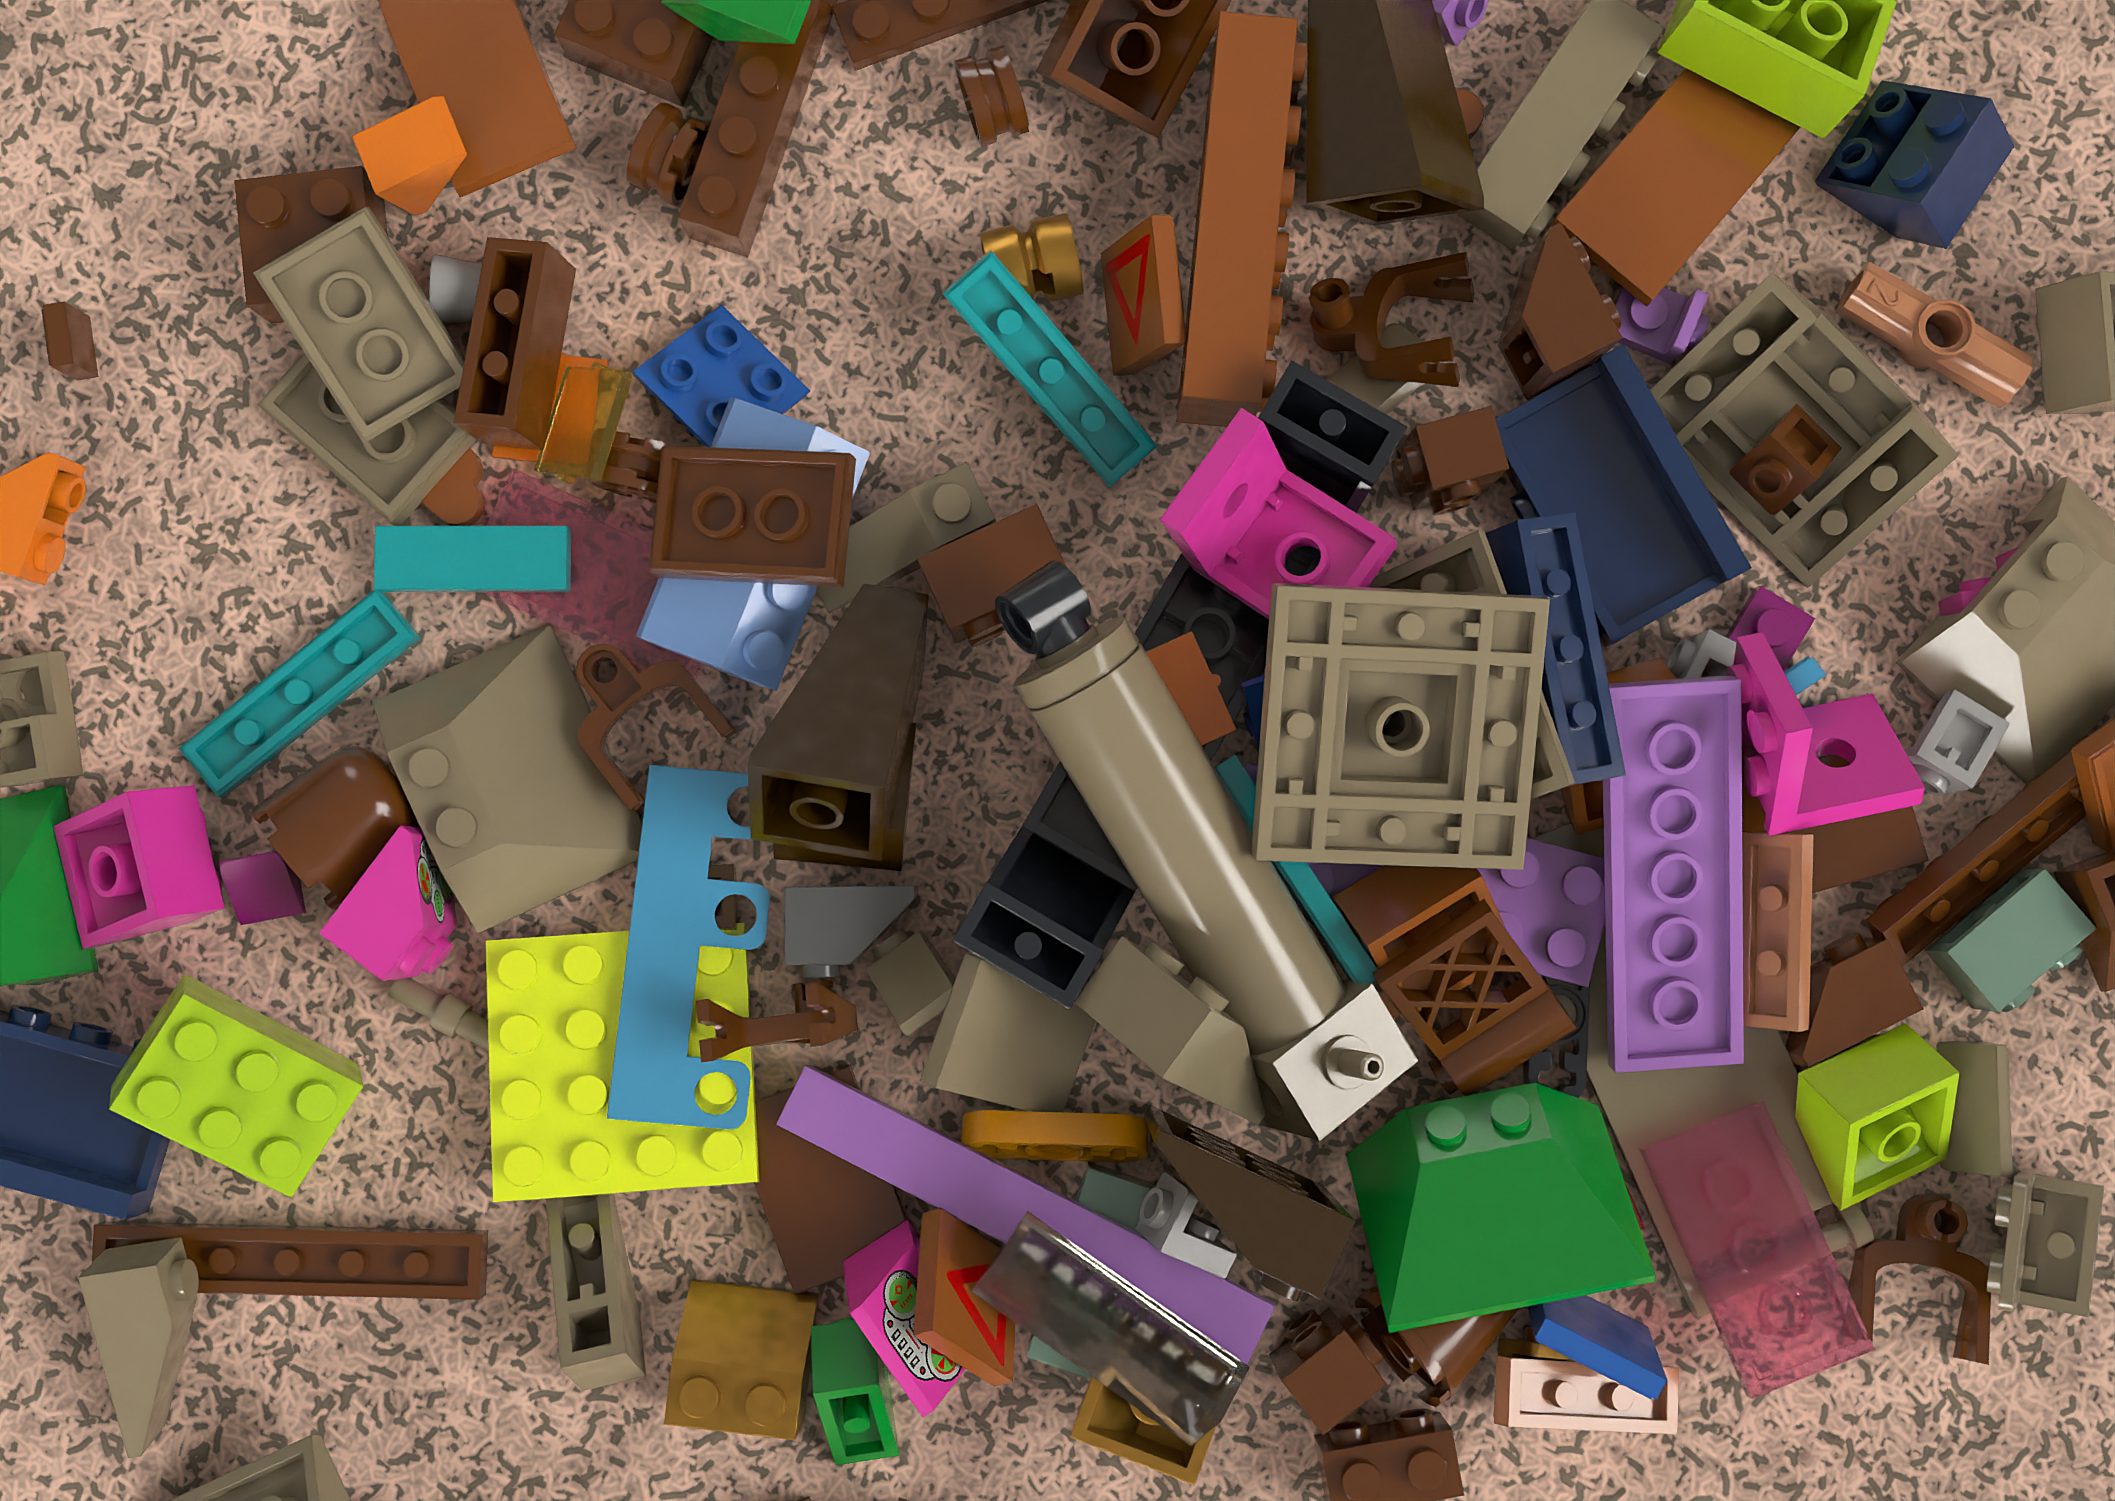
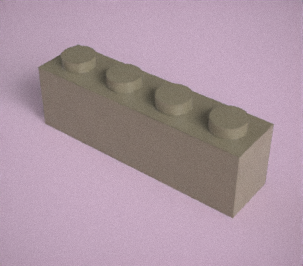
[1456,0,1664,251]

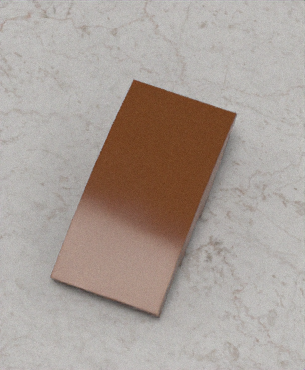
[378,0,577,198]
[1550,68,1801,307]

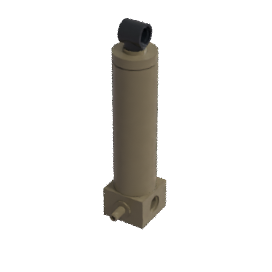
[995,560,1418,1141]

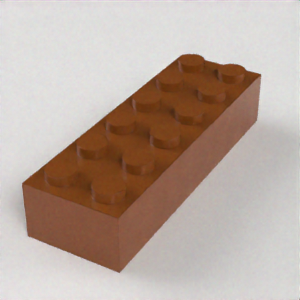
[1176,11,1307,427]

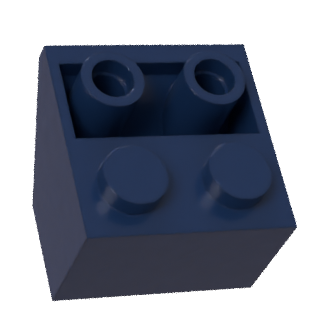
[1815,80,2014,249]

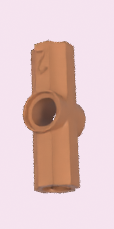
[1836,261,2034,408]

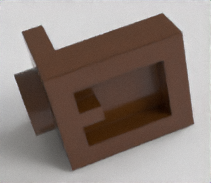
[1730,404,1842,515]

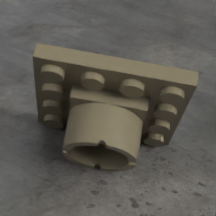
[1251,583,1550,870]

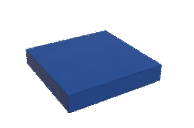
[1527,1295,1668,1399]

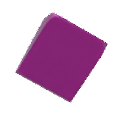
[219,851,306,925]

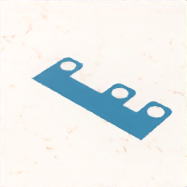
[607,765,770,1129]

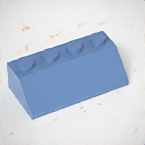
[635,398,870,691]

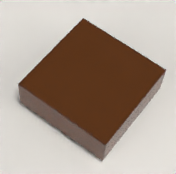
[41,301,99,381]

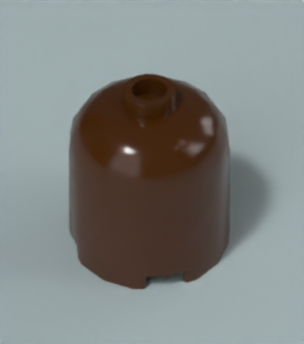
[251,746,420,910]

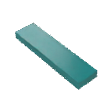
[942,249,1157,487]
[178,590,421,798]
[1215,755,1377,984]

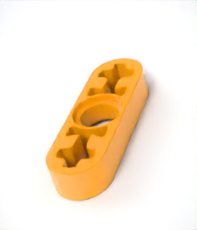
[961,1110,1148,1162]

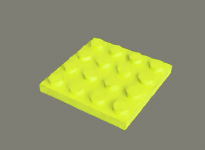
[486,923,759,1203]

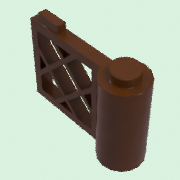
[1372,899,1577,1096]

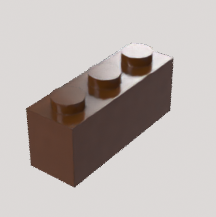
[453,237,576,450]

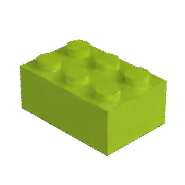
[1657,0,1897,139]
[109,974,363,1198]

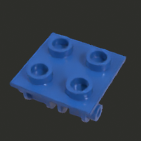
[632,305,810,447]

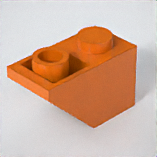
[0,452,86,585]

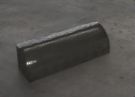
[971,1211,1250,1446]

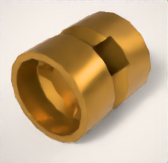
[979,213,1084,302]

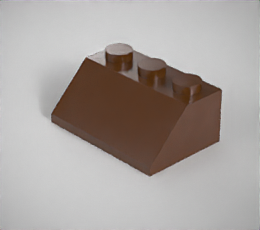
[1035,0,1232,138]

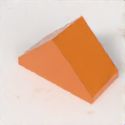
[352,96,467,215]

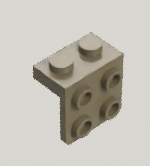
[1987,1171,2104,1317]

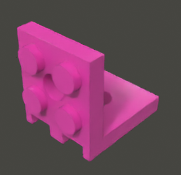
[1159,408,1398,619]
[1726,632,1925,836]

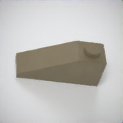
[816,462,996,614]
[546,1194,646,1391]
[78,1237,199,1458]

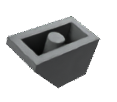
[785,886,918,978]

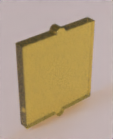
[534,362,634,484]

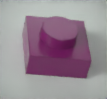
[1725,586,1816,671]

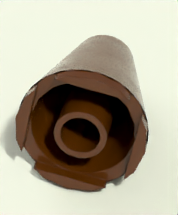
[1354,1285,1520,1408]

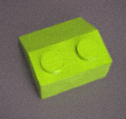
[1795,1023,1959,1210]

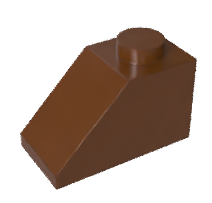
[1785,933,1924,1067]

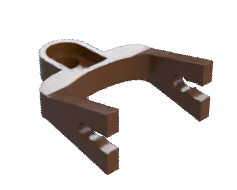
[1309,252,1475,387]
[576,644,737,810]
[696,980,858,1063]
[1839,1194,1991,1365]

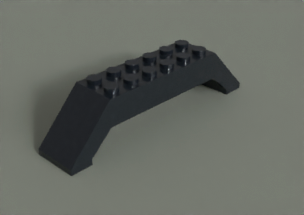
[952,360,1408,1010]

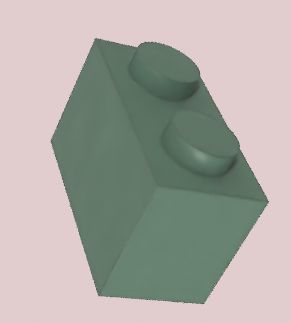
[1924,869,2097,1012]

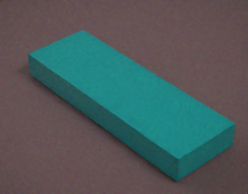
[374,526,572,592]

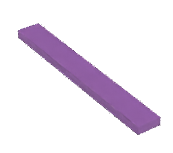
[776,1065,1276,1367]

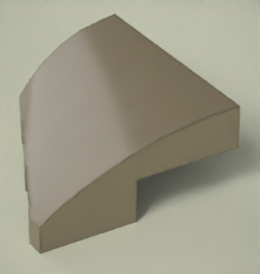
[0,651,83,788]

